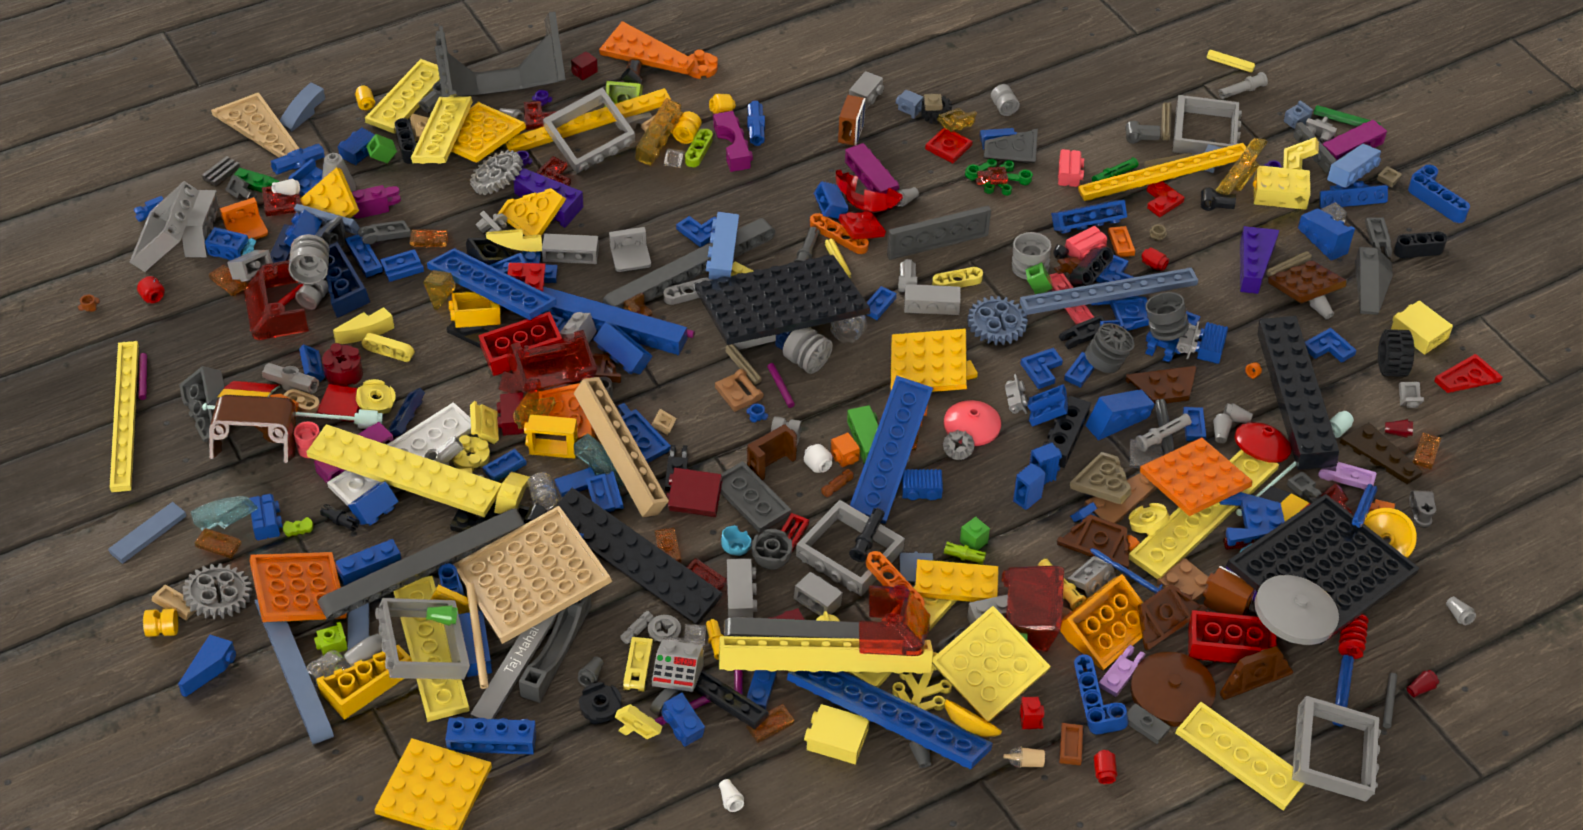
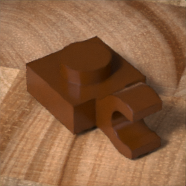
[1054,257,1081,274]

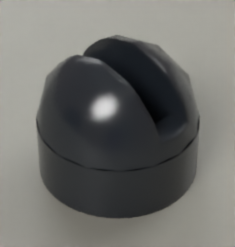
[1053,244,1069,259]

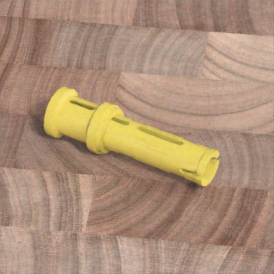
[1038,559,1086,610]

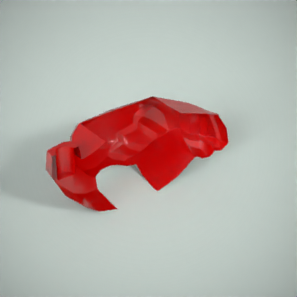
[836,170,903,212]

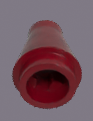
[1385,419,1413,438]
[1406,670,1439,698]

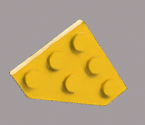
[300,167,359,218]
[497,188,566,236]

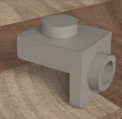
[1399,382,1424,408]

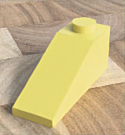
[494,472,530,514]

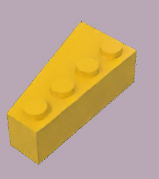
[316,645,412,720]

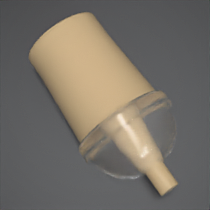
[1003,746,1045,768]

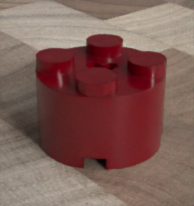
[322,343,363,387]

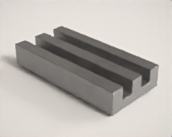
[202,156,240,187]

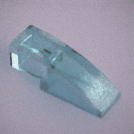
[574,433,624,488]
[191,496,258,533]

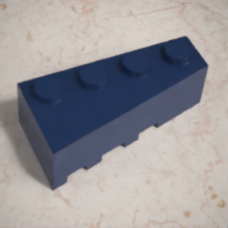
[326,242,370,318]

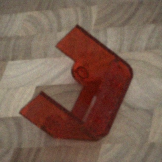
[244,260,309,340]
[859,585,931,656]

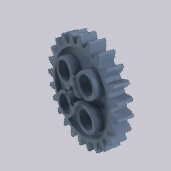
[967,296,1028,345]

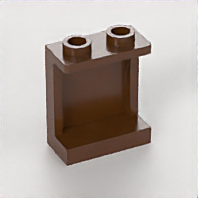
[747,424,797,480]

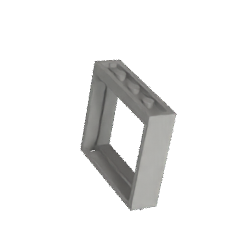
[543,87,635,174]
[1172,95,1242,155]
[130,181,199,272]
[796,500,905,596]
[375,598,470,679]
[1292,696,1381,802]

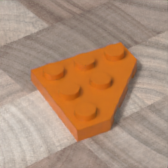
[539,383,595,440]

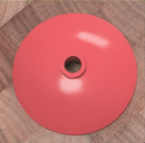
[944,400,1001,446]

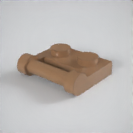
[715,369,764,412]

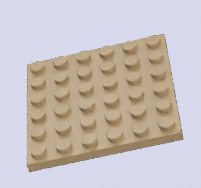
[453,506,612,644]

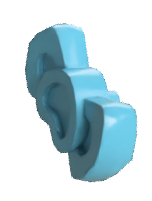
[241,238,256,255]

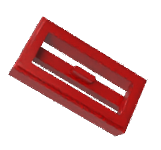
[781,513,809,552]

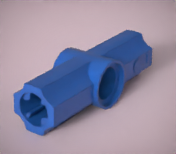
[747,101,765,146]
[271,144,325,175]

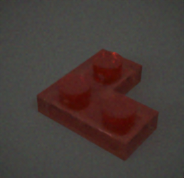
[524,101,557,130]
[536,156,571,186]
[262,186,301,217]

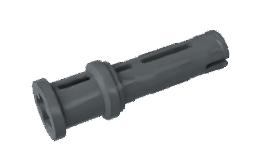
[793,227,820,262]

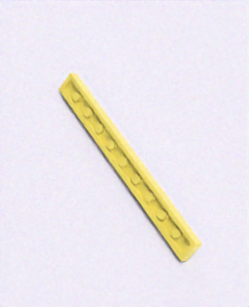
[110,341,139,492]

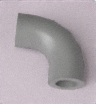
[344,634,396,666]

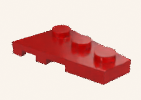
[1434,354,1503,393]

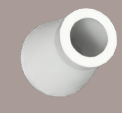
[272,179,300,196]
[719,779,744,812]

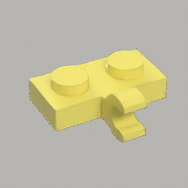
[615,704,662,739]

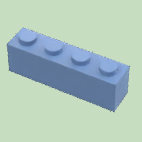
[1327,144,1381,188]
[706,212,739,280]

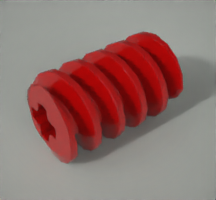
[1338,614,1369,659]

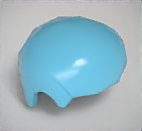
[721,525,752,556]

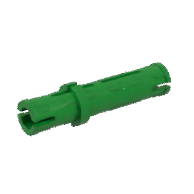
[1092,157,1139,182]

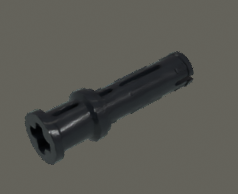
[849,508,885,562]

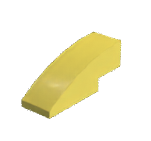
[486,229,542,252]
[333,307,394,344]

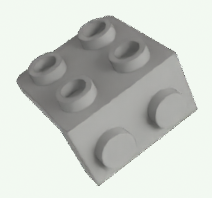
[609,227,651,272]

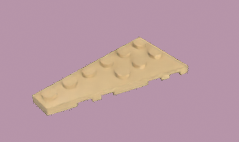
[211,92,300,158]

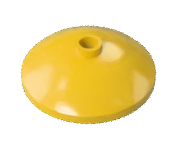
[1363,508,1417,558]
[944,699,1002,737]

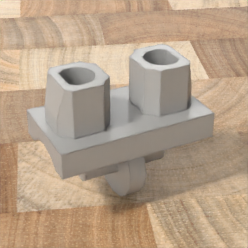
[1306,117,1337,144]
[475,211,507,235]

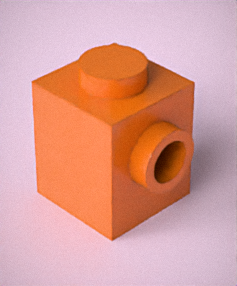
[831,433,860,467]

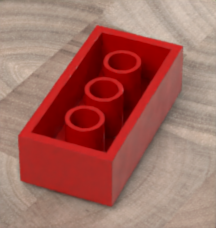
[478,312,565,376]
[1188,610,1276,663]

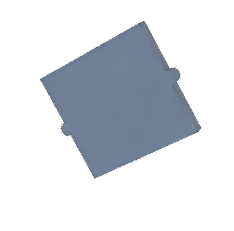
[900,551,933,583]

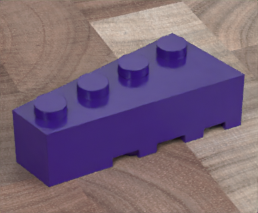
[513,168,584,228]
[1240,226,1280,294]

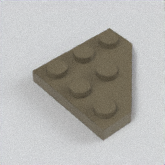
[1070,452,1131,504]

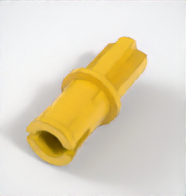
[706,619,724,660]

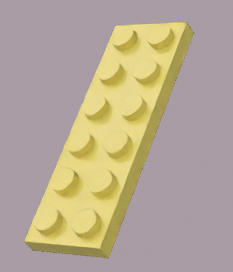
[365,59,440,134]
[411,96,473,164]
[1176,702,1305,811]

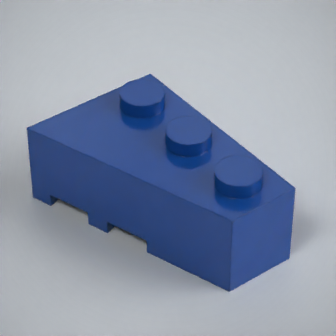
[1298,208,1355,261]
[1085,389,1155,441]

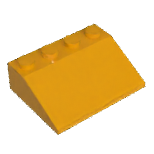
[1056,574,1143,670]

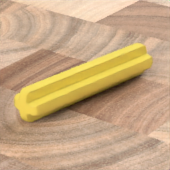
[1207,50,1255,73]
[825,238,851,278]

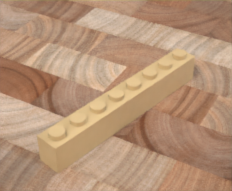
[574,377,669,517]

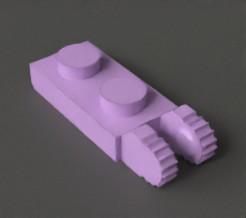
[1318,462,1377,490]
[1099,645,1145,697]

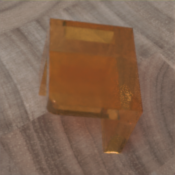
[624,293,653,317]

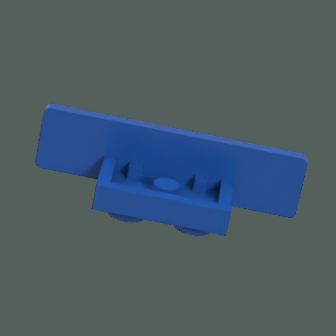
[1320,181,1388,209]

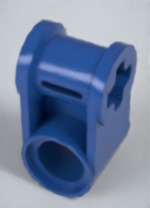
[438,564,464,596]

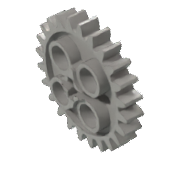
[470,150,523,195]
[183,563,252,619]

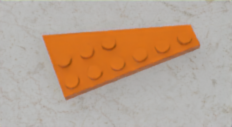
[599,21,695,75]

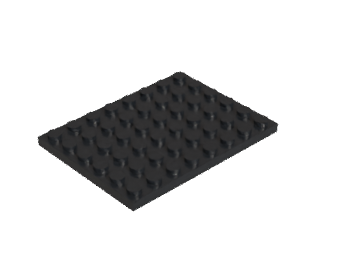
[695,255,870,345]
[1226,494,1420,645]

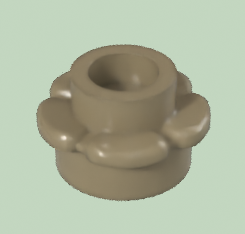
[1149,224,1167,241]

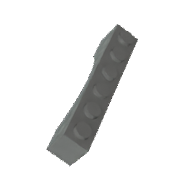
[519,594,592,703]

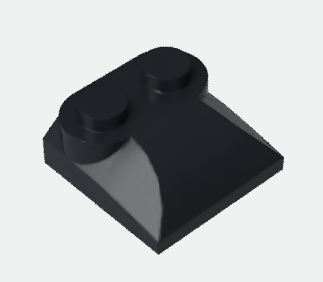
[466,237,512,265]

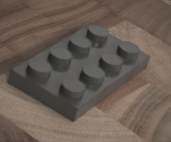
[721,461,791,533]

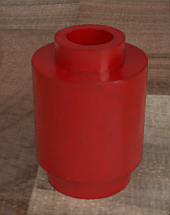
[1141,247,1169,271]
[1094,750,1117,784]

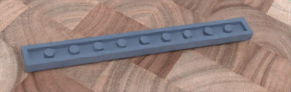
[1020,268,1198,315]

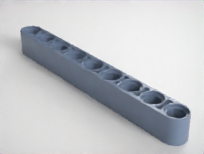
[255,599,334,745]

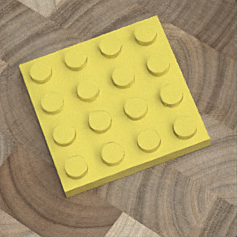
[932,606,1051,722]

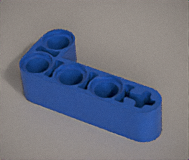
[1408,165,1470,223]
[1074,654,1129,735]

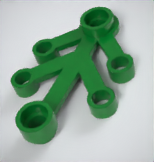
[965,159,1033,196]

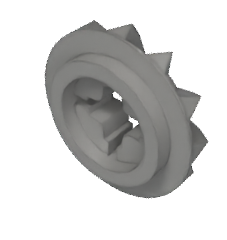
[943,430,974,460]
[648,615,681,642]

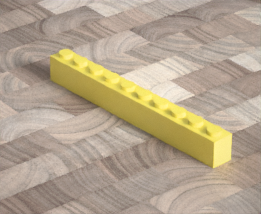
[719,636,933,674]

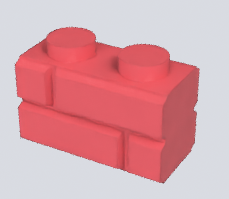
[1058,149,1084,187]
[1065,226,1107,261]

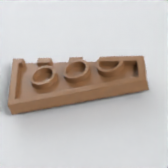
[1084,473,1157,524]

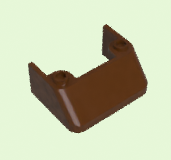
[209,395,296,463]

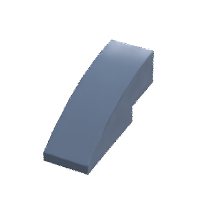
[280,83,325,132]

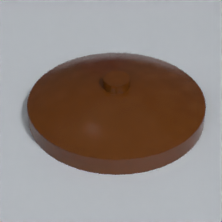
[1130,652,1216,727]

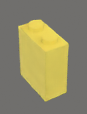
[1391,301,1453,355]
[804,704,869,765]

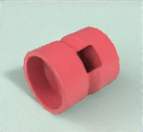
[294,421,320,458]

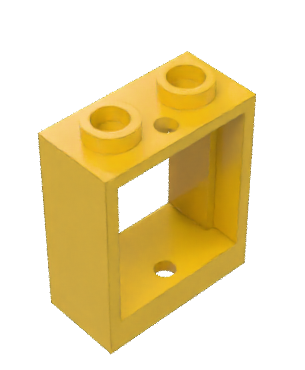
[448,292,501,328]
[524,415,579,459]

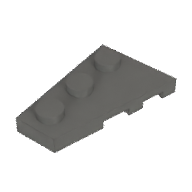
[983,128,1038,163]

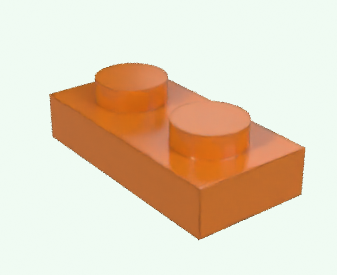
[1108,226,1135,257]

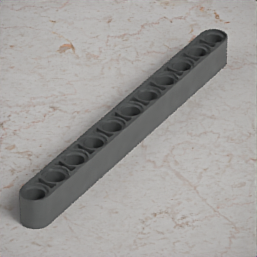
[603,218,776,311]
[317,508,525,620]

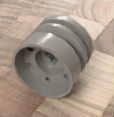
[1012,232,1051,279]
[288,234,330,284]
[783,327,833,374]

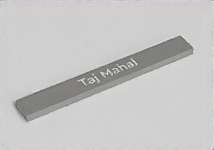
[470,612,560,719]

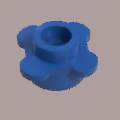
[746,404,768,423]

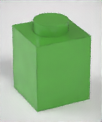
[366,134,397,164]
[1025,262,1053,294]
[960,517,990,551]

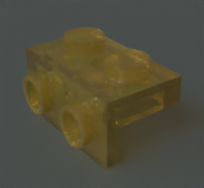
[937,108,977,132]

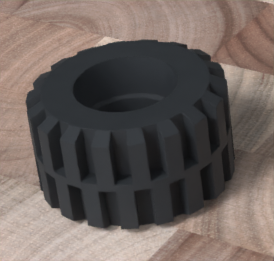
[1378,329,1414,377]

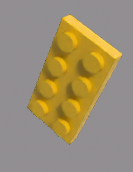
[915,559,998,602]

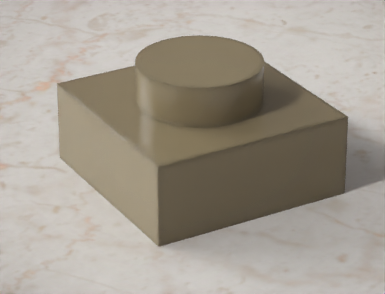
[924,94,943,111]
[1377,166,1402,188]

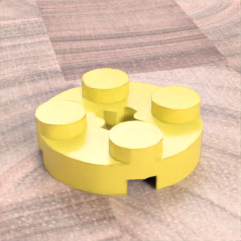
[356,379,395,414]
[452,435,490,471]
[1129,503,1170,535]

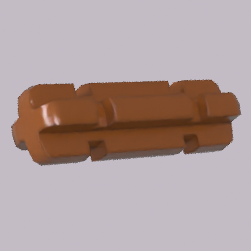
[821,469,854,497]

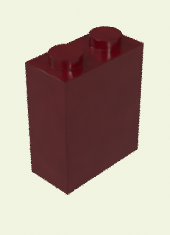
[666,468,723,517]

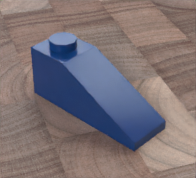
[178,635,236,697]

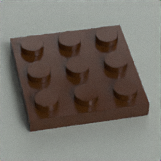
[1268,261,1346,303]

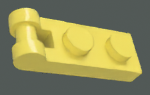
[623,637,653,692]

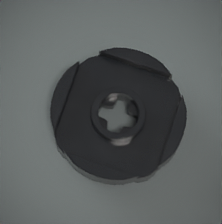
[579,682,622,724]

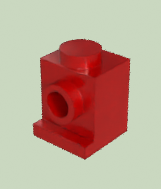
[1019,697,1044,729]

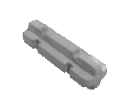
[620,611,654,644]

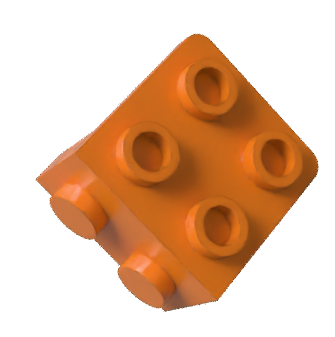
[220,197,268,240]

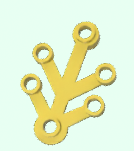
[892,652,952,711]

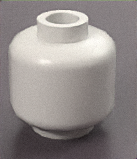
[804,444,832,473]

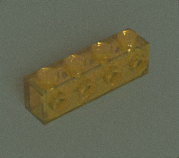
[635,98,683,166]

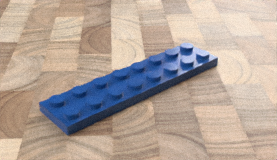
[427,248,557,320]
[850,376,933,524]

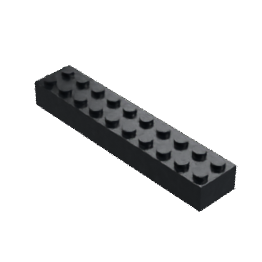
[1257,316,1339,470]

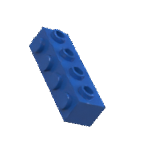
[1051,200,1127,233]
[445,717,536,755]

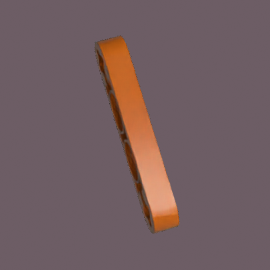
[810,213,869,254]
[866,551,925,615]

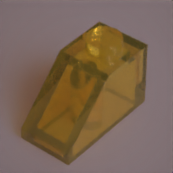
[423,270,456,310]

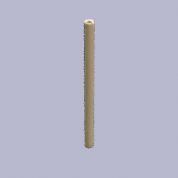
[466,582,489,689]

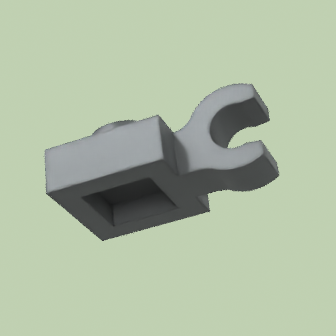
[225,175,258,199]
[1287,472,1322,503]

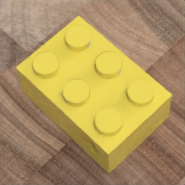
[1253,165,1310,210]

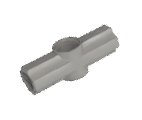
[262,363,319,394]

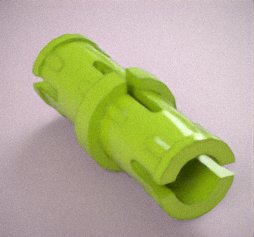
[944,541,986,565]

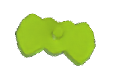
[282,517,314,537]

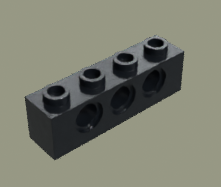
[1043,395,1091,468]

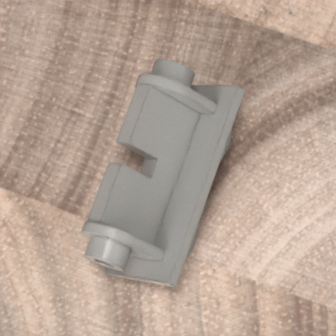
[1177,321,1201,359]
[1005,374,1028,414]

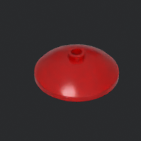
[1234,422,1292,463]

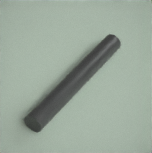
[1383,673,1397,729]

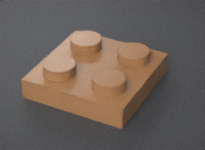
[1157,558,1208,602]

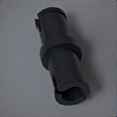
[320,504,359,531]

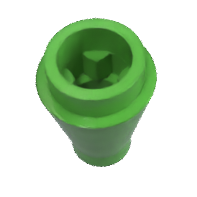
[426,605,458,626]

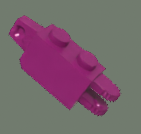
[352,185,401,219]

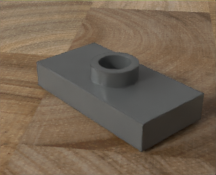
[1127,703,1170,744]

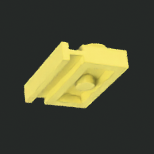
[470,401,499,444]

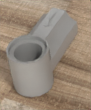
[898,259,917,292]
[424,436,465,466]

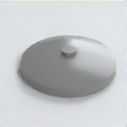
[1255,575,1339,645]

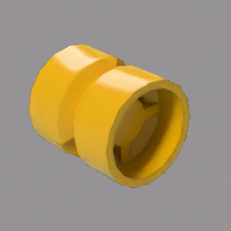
[673,111,702,144]
[143,608,179,637]

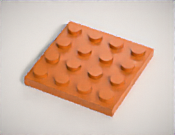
[1140,438,1252,516]
[249,552,347,622]

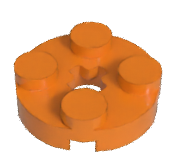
[688,50,718,79]

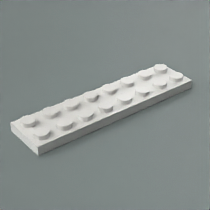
[327,402,471,506]

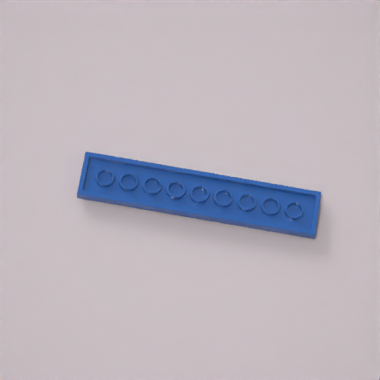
[787,671,993,769]

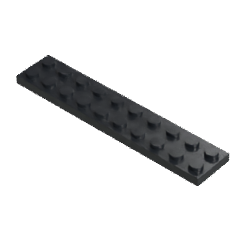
[555,487,723,626]

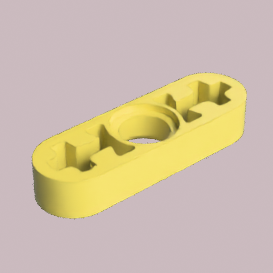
[932,267,983,288]
[361,333,415,362]

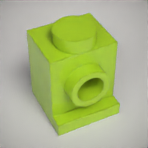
[314,622,348,657]

